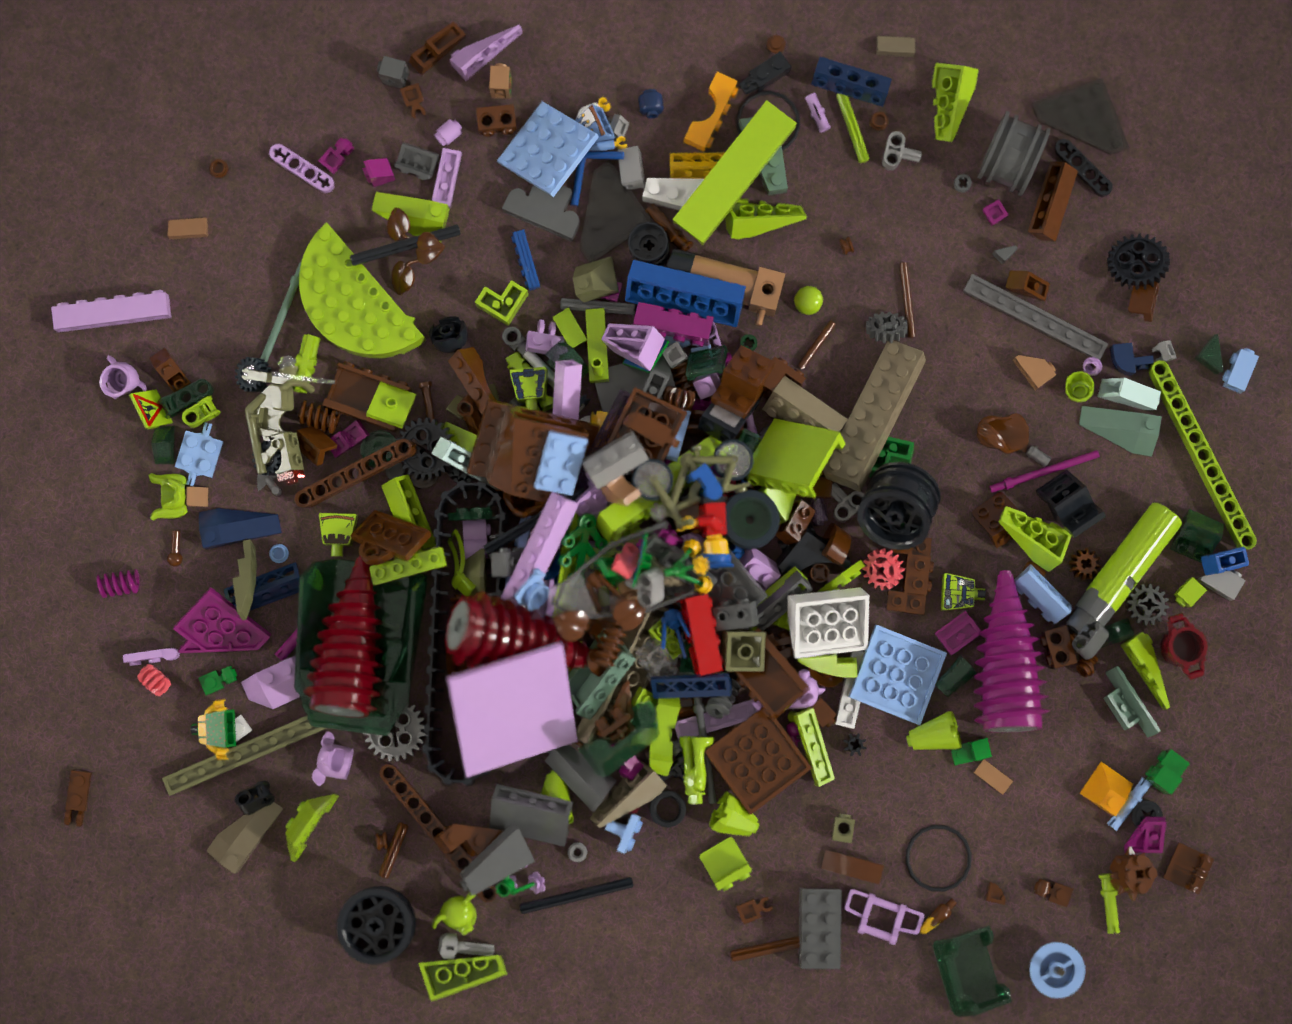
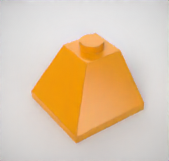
[1079,762,1133,816]

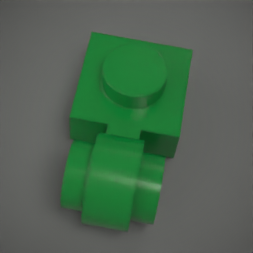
[199,666,238,696]

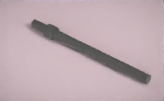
[693,697,717,804]

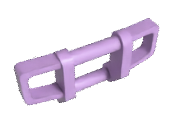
[844,889,924,945]

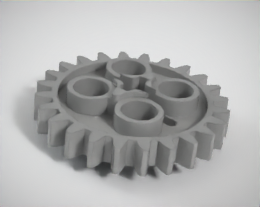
[363,699,426,761]

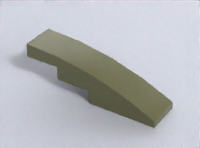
[232,539,257,620]

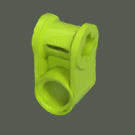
[182,396,221,428]

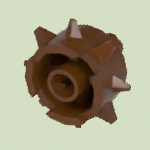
[1109,847,1157,901]

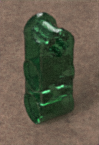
[158,379,214,419]

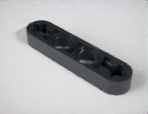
[1054,139,1113,197]

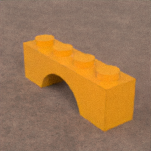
[684,72,739,152]

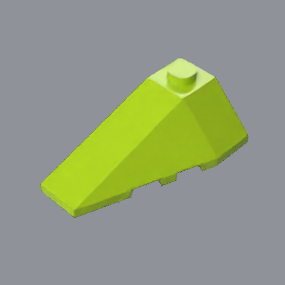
[932,63,979,142]
[372,192,450,242]
[999,506,1072,572]

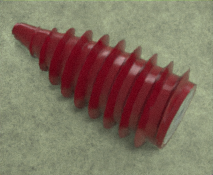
[304,555,385,718]
[446,592,592,672]

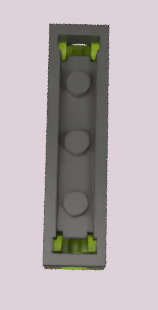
[743,567,813,632]

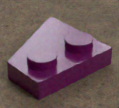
[1124,817,1166,853]

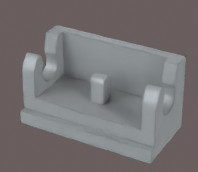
[617,146,645,190]

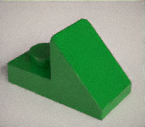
[596,557,634,586]
[950,738,992,766]

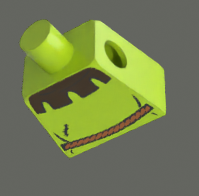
[319,513,358,557]

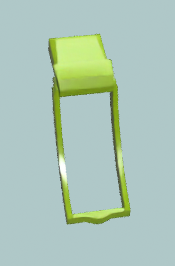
[448,529,476,597]

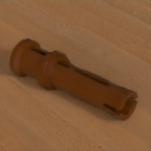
[646,203,694,251]

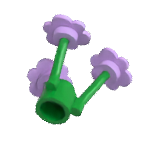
[496,866,545,897]

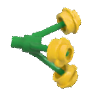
[664,539,712,594]

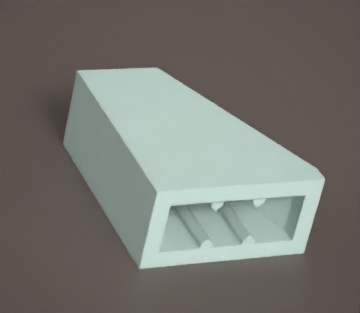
[1098,378,1161,410]

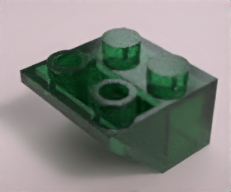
[1170,509,1224,563]

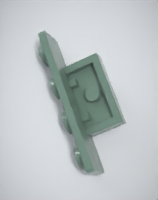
[1103,666,1160,737]

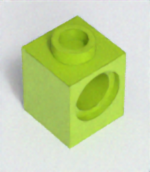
[1173,577,1207,608]

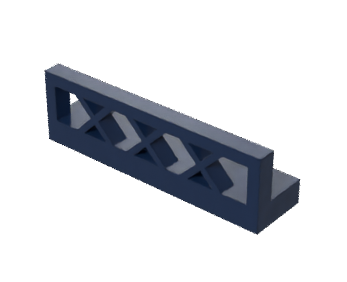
[224,562,306,611]
[651,673,732,699]

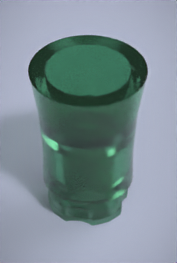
[935,655,978,698]

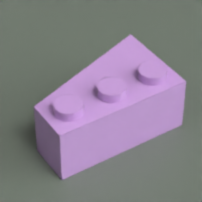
[601,323,665,371]

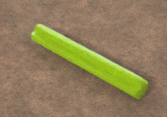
[837,93,869,163]

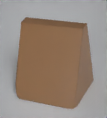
[186,487,208,507]

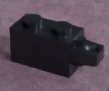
[739,51,791,95]

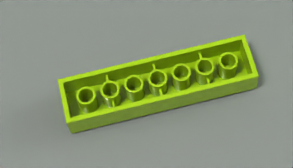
[596,435,735,544]

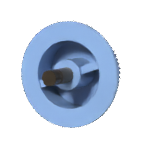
[1030,942,1085,998]

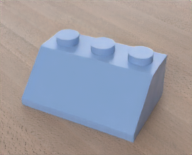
[1014,564,1072,624]

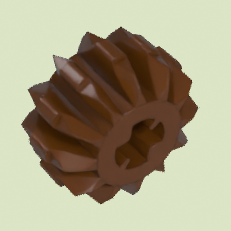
[662,386,696,411]
[1068,548,1102,581]

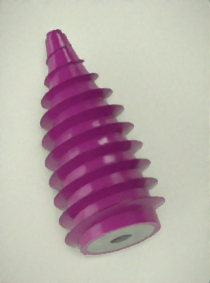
[974,570,1049,733]

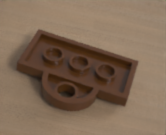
[350,510,432,565]

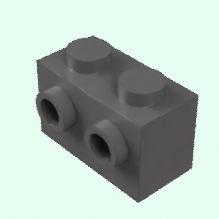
[491,547,524,577]
[713,598,759,631]

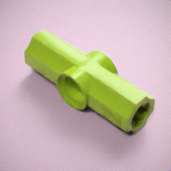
[292,334,320,394]

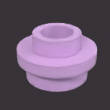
[1083,357,1102,376]

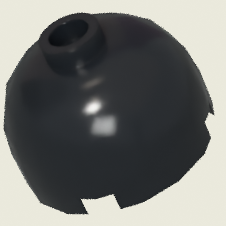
[429,316,468,353]

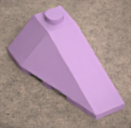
[450,25,522,81]

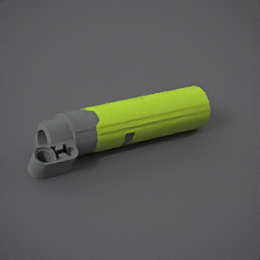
[1066,503,1182,659]

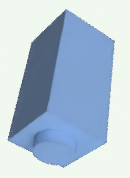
[1222,348,1259,394]

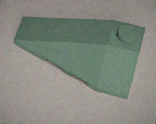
[1079,406,1162,457]

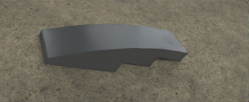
[645,532,718,588]

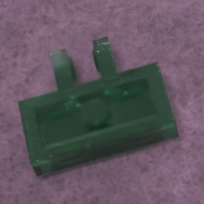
[449,507,493,521]

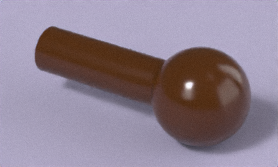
[167,530,183,567]

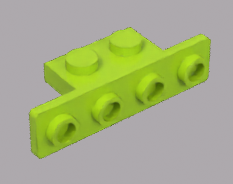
[369,547,447,585]

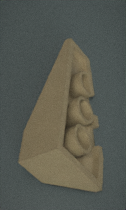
[590,758,667,828]
[206,798,283,874]

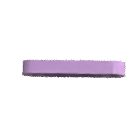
[269,144,334,193]

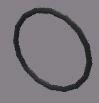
[736,91,800,150]
[906,825,972,892]

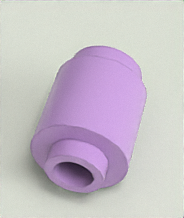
[434,119,462,146]

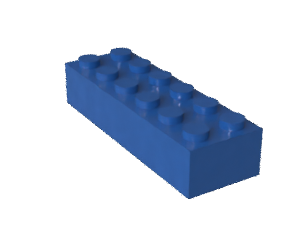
[625,260,746,327]

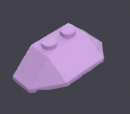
[241,650,317,709]

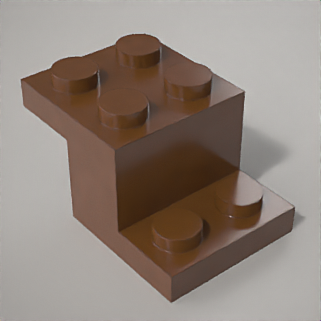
[710,345,775,419]
[762,356,806,400]

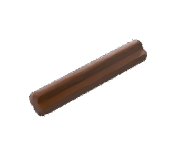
[378,822,408,879]

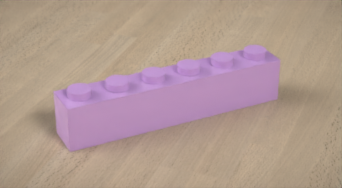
[51,290,171,332]
[501,492,579,606]

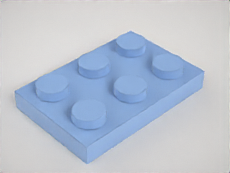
[534,431,588,495]

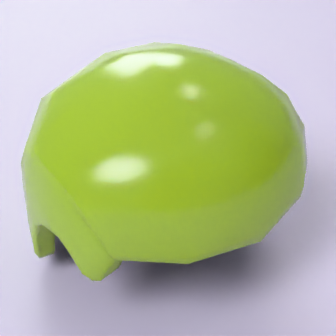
[794,286,823,315]
[1065,371,1094,403]

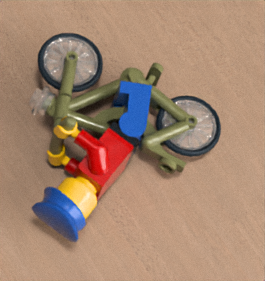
[632,439,753,569]

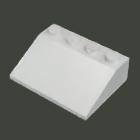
[787,587,869,658]

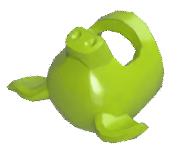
[432,893,477,935]

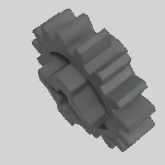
[866,311,908,343]
[1126,584,1169,626]

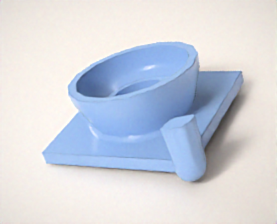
[514,568,550,611]

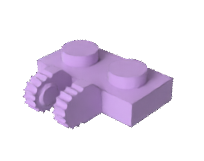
[526,319,565,357]

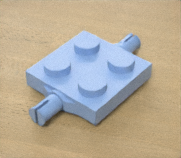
[175,422,223,487]

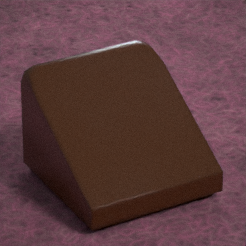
[678,697,696,719]

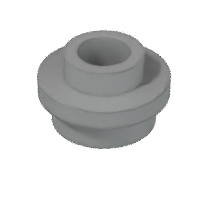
[568,842,587,862]

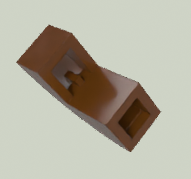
[821,523,851,565]

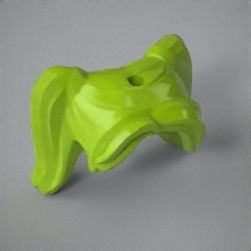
[149,473,188,521]

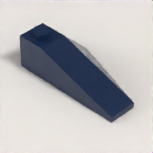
[199,508,282,550]

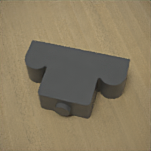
[502,185,579,242]

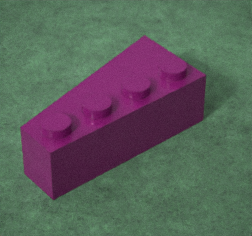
[633,302,714,347]

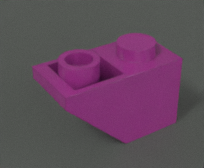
[362,158,395,188]

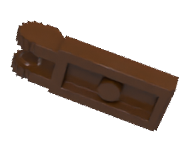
[64,770,92,827]

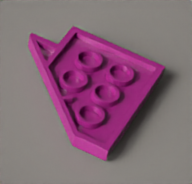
[173,587,271,653]

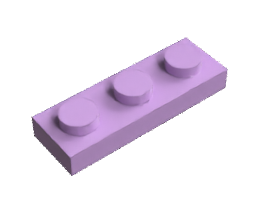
[432,148,462,208]

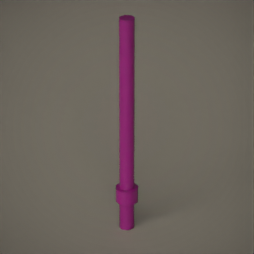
[989,450,1100,493]

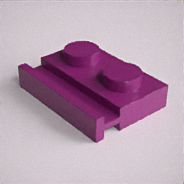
[934,610,981,656]

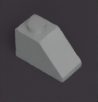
[1197,570,1246,601]

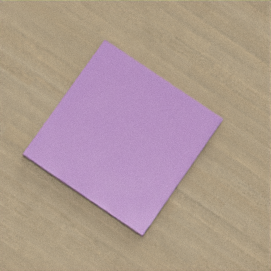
[447,642,577,777]

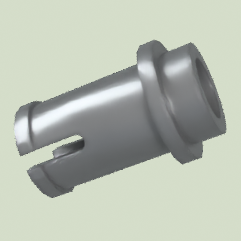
[1026,445,1051,468]

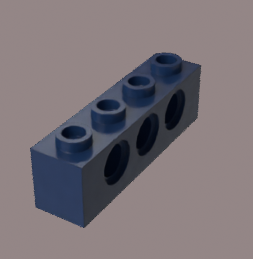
[811,56,892,107]

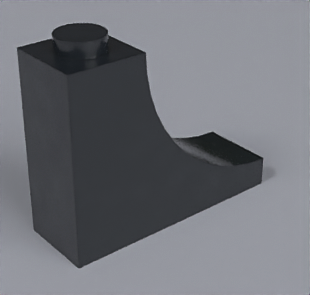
[776,527,852,575]

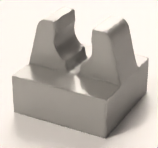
[608,114,629,138]
[662,341,688,368]
[1152,341,1177,361]

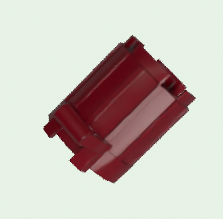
[1160,613,1208,680]

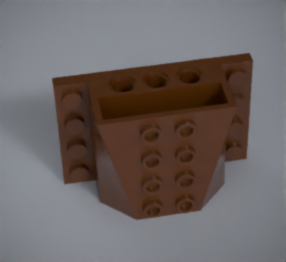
[467,399,600,503]

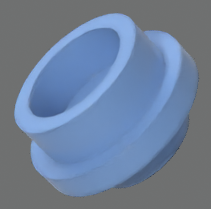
[269,544,289,563]

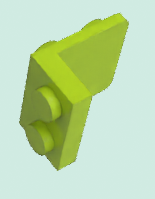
[700,837,752,891]

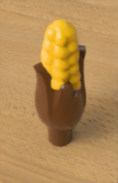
[920,898,957,934]

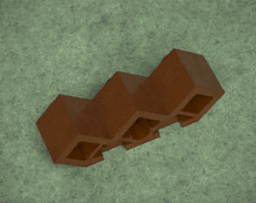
[433,824,503,857]

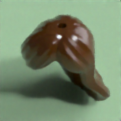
[977,413,1029,454]
[501,490,546,518]

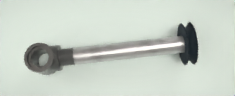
[502,327,591,412]

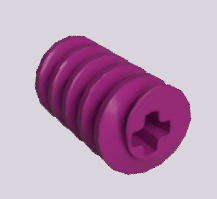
[97,569,140,598]

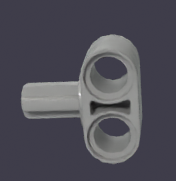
[882,131,921,170]
[831,483,864,523]
[625,567,664,608]

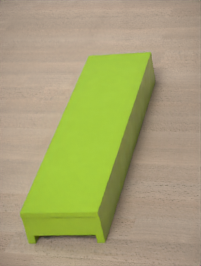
[672,100,797,245]

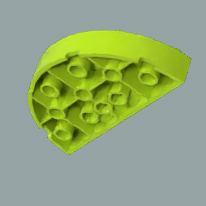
[299,222,426,358]

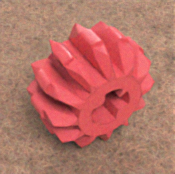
[137,664,171,696]

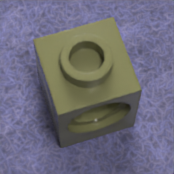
[831,813,855,843]

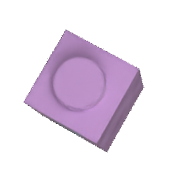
[693,369,721,399]

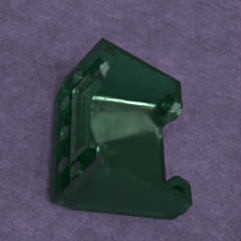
[578,700,660,776]
[933,926,1012,1017]

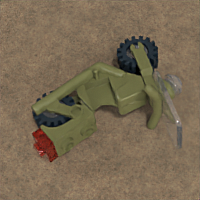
[235,356,335,485]

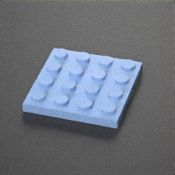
[497,101,599,197]
[848,625,947,725]

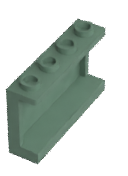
[568,628,636,720]

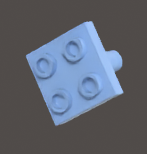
[605,814,643,853]

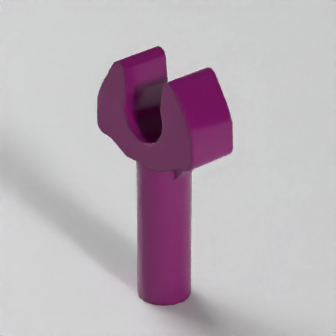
[658,528,684,546]

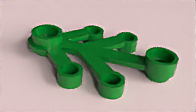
[558,513,608,588]

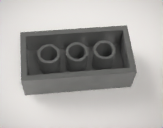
[799,888,841,969]

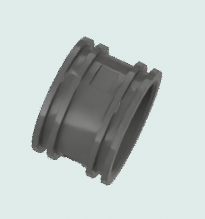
[977,111,1051,196]

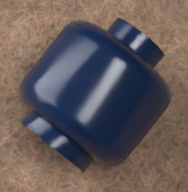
[638,89,664,119]

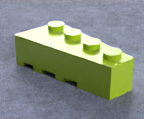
[419,955,508,1001]

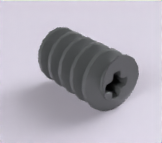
[705,677,741,719]

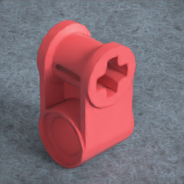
[611,542,639,579]

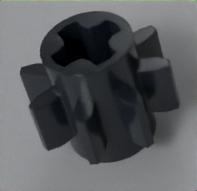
[843,733,867,756]

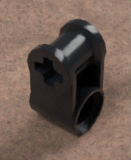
[235,781,275,815]

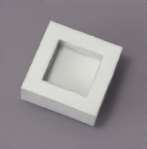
[235,715,253,742]

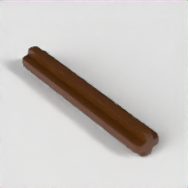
[730,936,800,962]

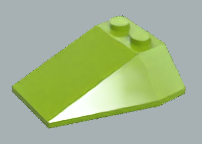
[285,794,339,862]

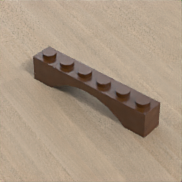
[448,347,497,416]

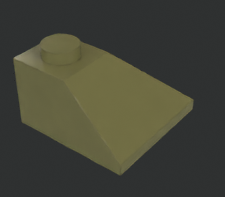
[573,257,619,303]
[463,548,487,596]
[721,629,766,671]

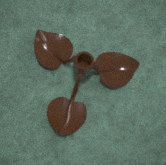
[387,207,445,296]
[552,599,645,677]

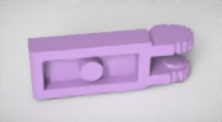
[123,648,180,666]

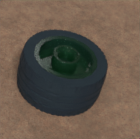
[725,490,780,550]

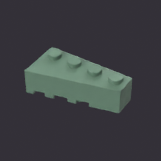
[739,117,788,195]

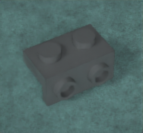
[394,142,439,180]

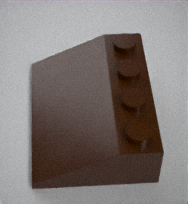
[607,387,688,480]

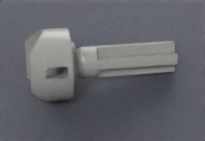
[438,933,494,960]

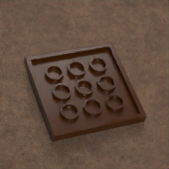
[704,709,812,815]

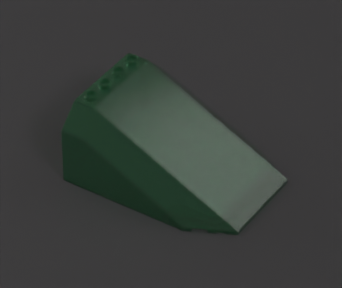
[294,559,427,736]

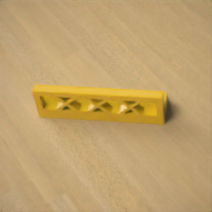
[670,153,724,179]

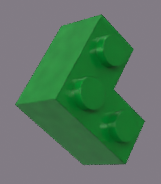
[869,437,914,478]
[1145,749,1190,795]

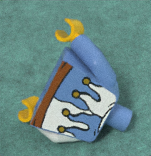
[575,97,627,151]

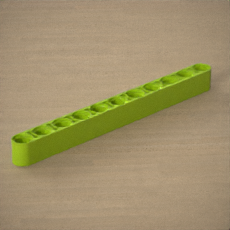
[1148,360,1257,550]

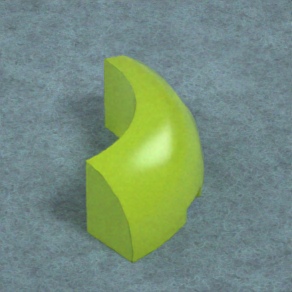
[649,698,680,776]

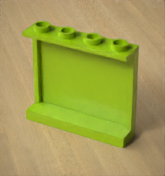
[743,418,845,498]

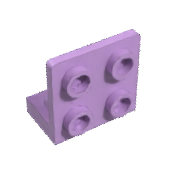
[575,473,613,523]

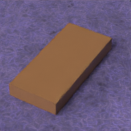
[973,759,1013,795]

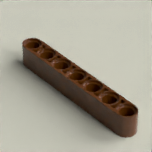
[295,439,417,508]

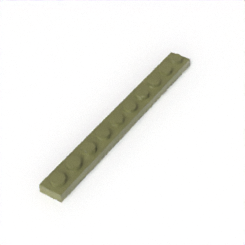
[162,712,349,796]

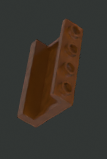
[322,361,412,433]
[729,628,810,720]

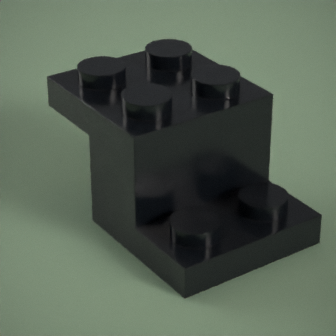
[1036,470,1106,538]

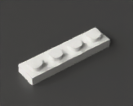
[834,651,865,729]

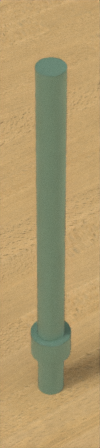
[260,262,301,362]

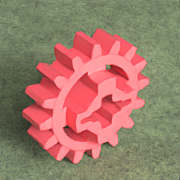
[862,548,905,590]

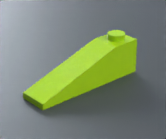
[725,198,807,239]
[1120,632,1170,710]

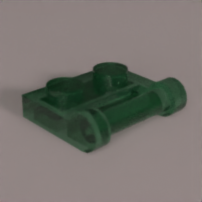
[686,345,728,381]

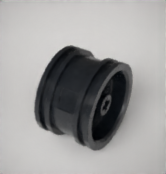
[857,462,941,550]
[337,886,416,965]

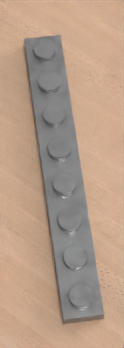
[963,274,1108,360]

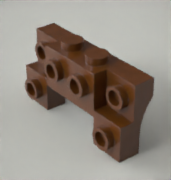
[886,538,934,615]

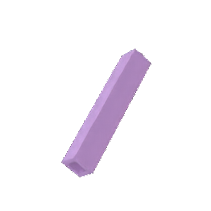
[553,360,582,420]

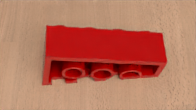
[675,591,724,676]

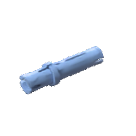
[1107,777,1152,831]

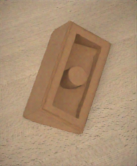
[168,218,208,239]

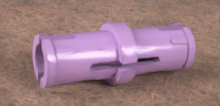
[805,93,831,133]

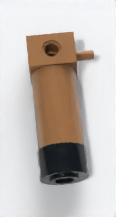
[666,248,785,326]

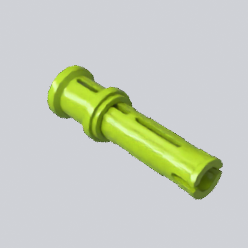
[1099,873,1120,934]

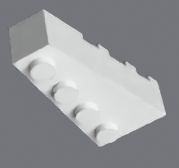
[642,178,704,210]

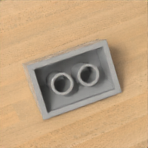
[582,430,649,489]

